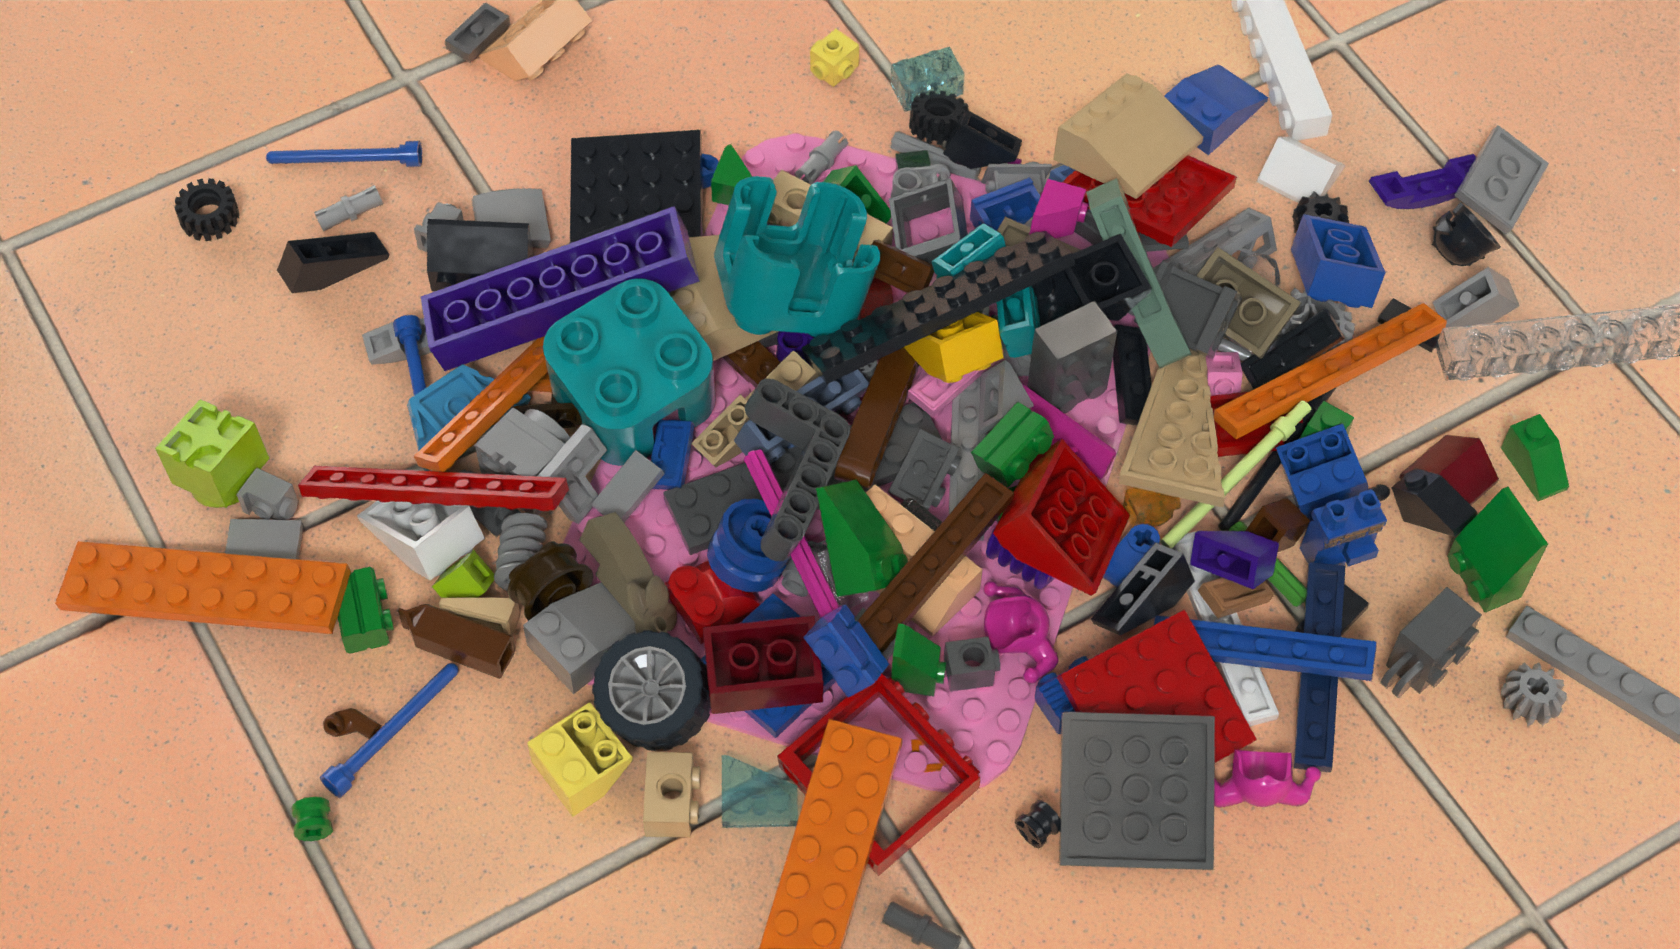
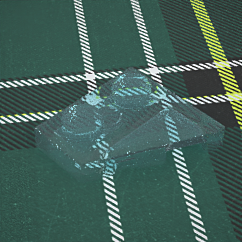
[722,755,798,828]

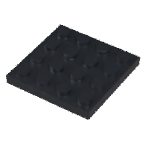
[570,130,703,243]

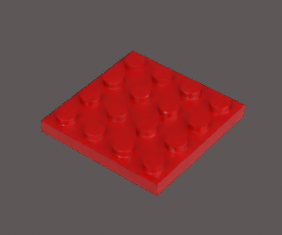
[1062,155,1237,247]
[1057,609,1257,763]

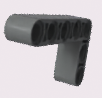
[745,379,850,561]

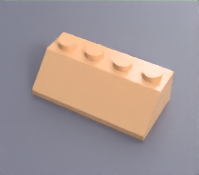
[826,485,983,637]

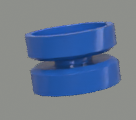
[707,499,791,592]

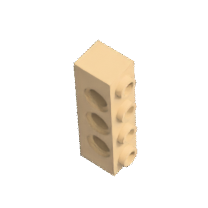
[767,170,893,263]

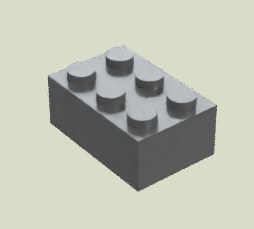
[1027,301,1117,413]

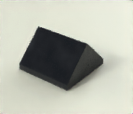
[1063,234,1152,321]

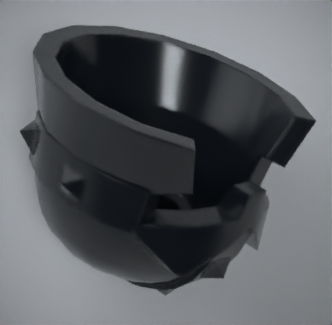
[1432,202,1501,266]

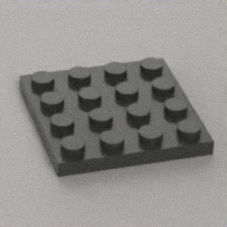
[1059,712,1215,870]

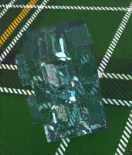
[891,47,965,112]

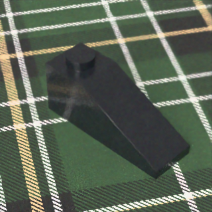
[277,232,389,293]
[1091,542,1195,636]

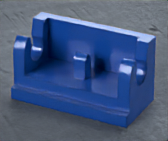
[970,178,1041,231]

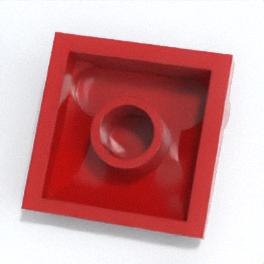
[665,561,761,644]

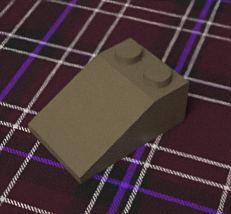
[1197,247,1301,359]

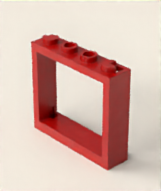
[777,673,980,876]

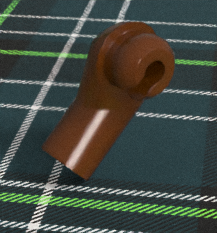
[323,708,382,739]

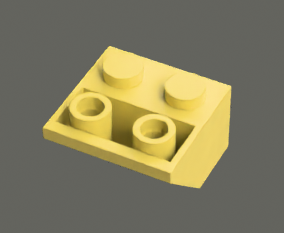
[527,702,633,817]

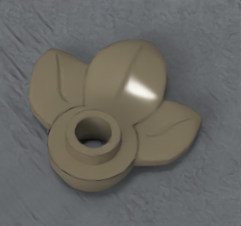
[627,575,677,633]

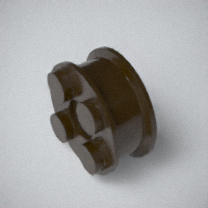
[508,541,593,621]

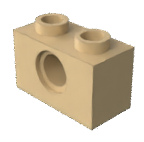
[643,752,700,838]

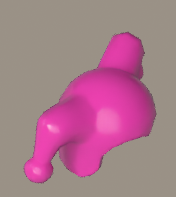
[983,581,1059,683]
[1214,750,1321,808]

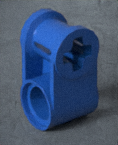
[1103,524,1160,587]

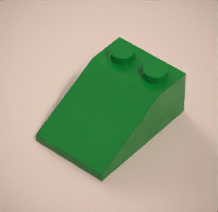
[816,480,908,597]
[1447,487,1548,613]

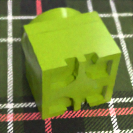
[155,399,270,508]

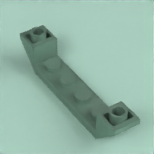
[1086,178,1192,369]

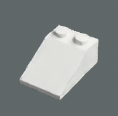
[357,501,485,580]

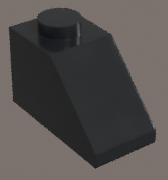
[942,109,1022,169]
[1391,468,1478,537]

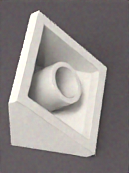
[1257,137,1345,203]

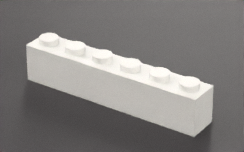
[1231,0,1332,141]

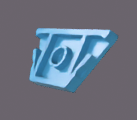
[407,364,531,471]

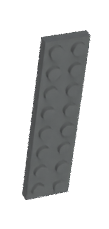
[663,402,942,555]

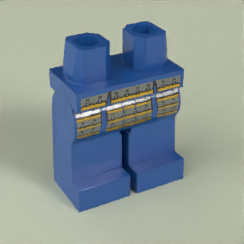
[1300,489,1387,566]

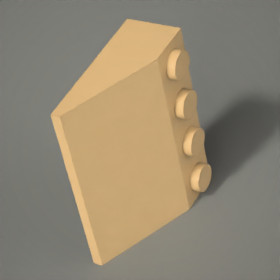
[1053,73,1204,199]
[668,235,778,361]

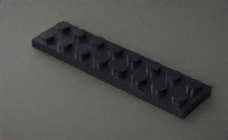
[801,231,1076,384]

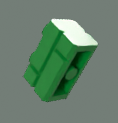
[971,402,1054,488]
[338,567,394,654]

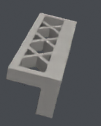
[1153,208,1277,276]

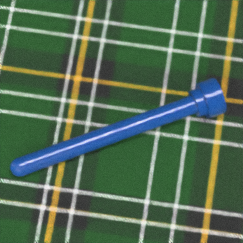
[266,141,422,167]
[393,315,426,395]
[320,663,459,798]

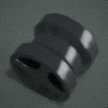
[1015,800,1061,849]

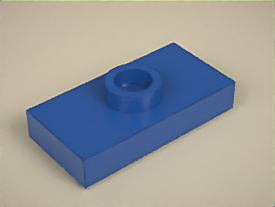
[651,419,695,490]

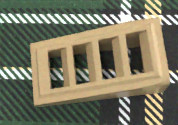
[439,598,520,636]

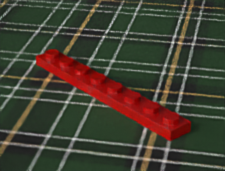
[298,465,569,511]

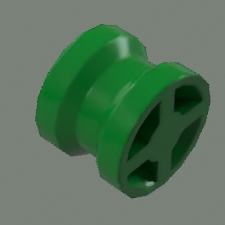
[291,797,333,841]

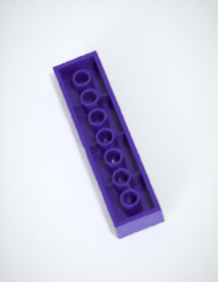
[421,206,700,371]

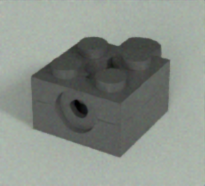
[1380,587,1482,698]

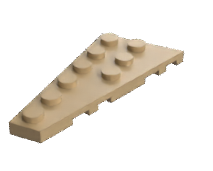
[1119,350,1225,508]

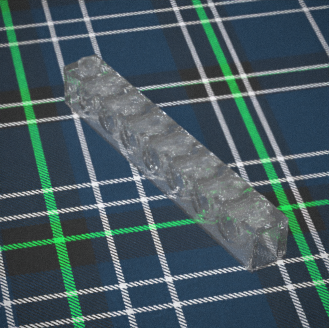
[1436,304,1680,381]

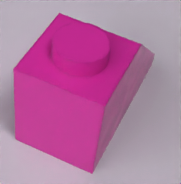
[1029,179,1089,238]

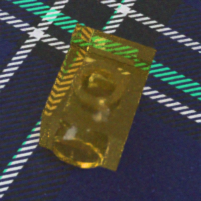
[1123,487,1181,528]

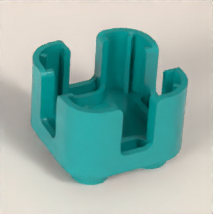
[714,176,880,337]
[543,279,716,466]

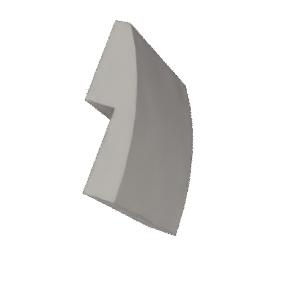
[472,189,551,249]

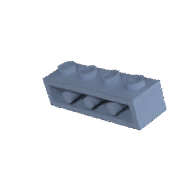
[734,369,869,464]

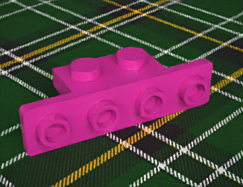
[1022,383,1116,479]

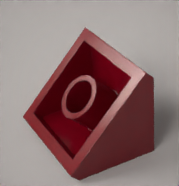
[1399,435,1499,505]

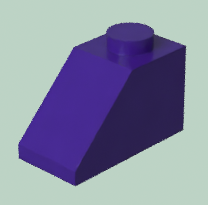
[1190,531,1279,589]

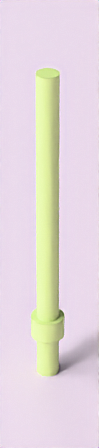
[1160,400,1311,549]

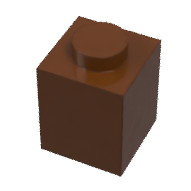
[1245,498,1310,552]

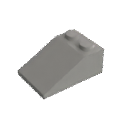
[523,582,636,694]

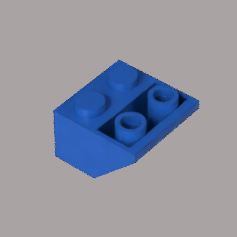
[1276,423,1369,521]

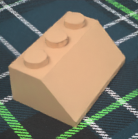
[478,0,592,81]

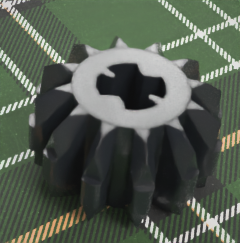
[1292,191,1349,233]

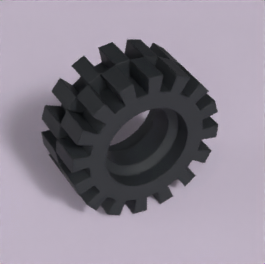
[909,91,969,145]
[174,178,239,241]

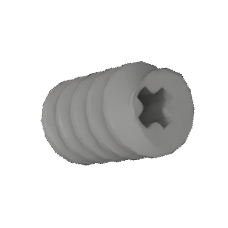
[494,513,547,591]

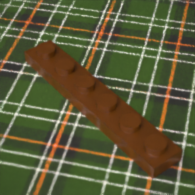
[857,473,1014,653]

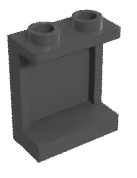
[1133,260,1242,359]

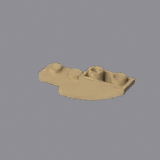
[692,350,819,468]

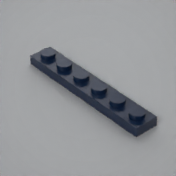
[1293,562,1346,773]

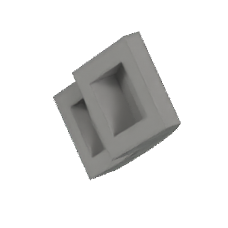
[362,318,432,365]

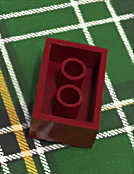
[703,616,823,714]

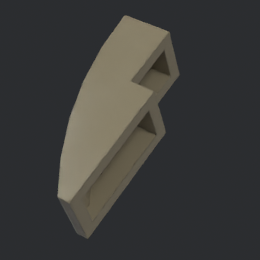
[579,512,654,622]

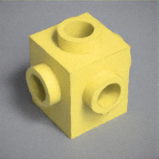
[810,29,859,87]

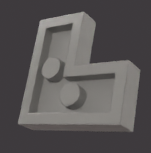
[538,424,607,524]

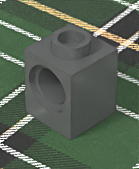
[943,636,1000,692]

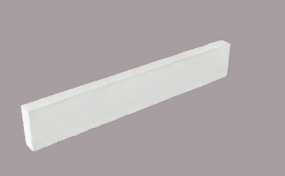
[1172,530,1279,726]

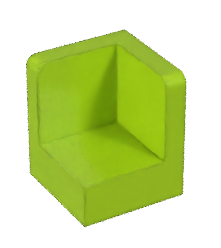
[432,550,494,598]

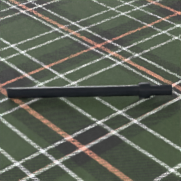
[1218,387,1337,531]

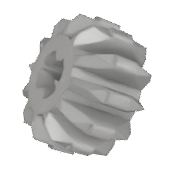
[1501,662,1567,726]

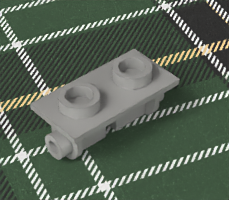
[981,162,1052,196]

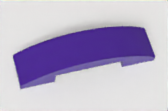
[1369,154,1476,209]

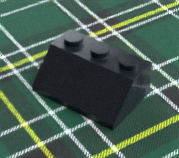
[427,219,534,291]

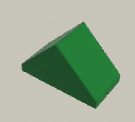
[711,144,753,206]

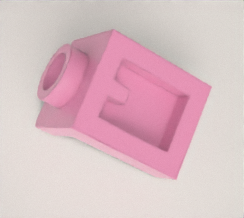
[1206,352,1243,396]

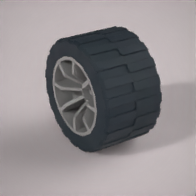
[592,630,711,751]

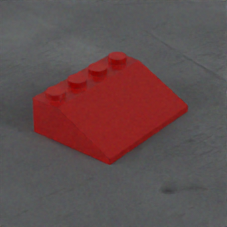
[993,439,1130,596]

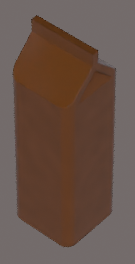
[398,604,515,679]

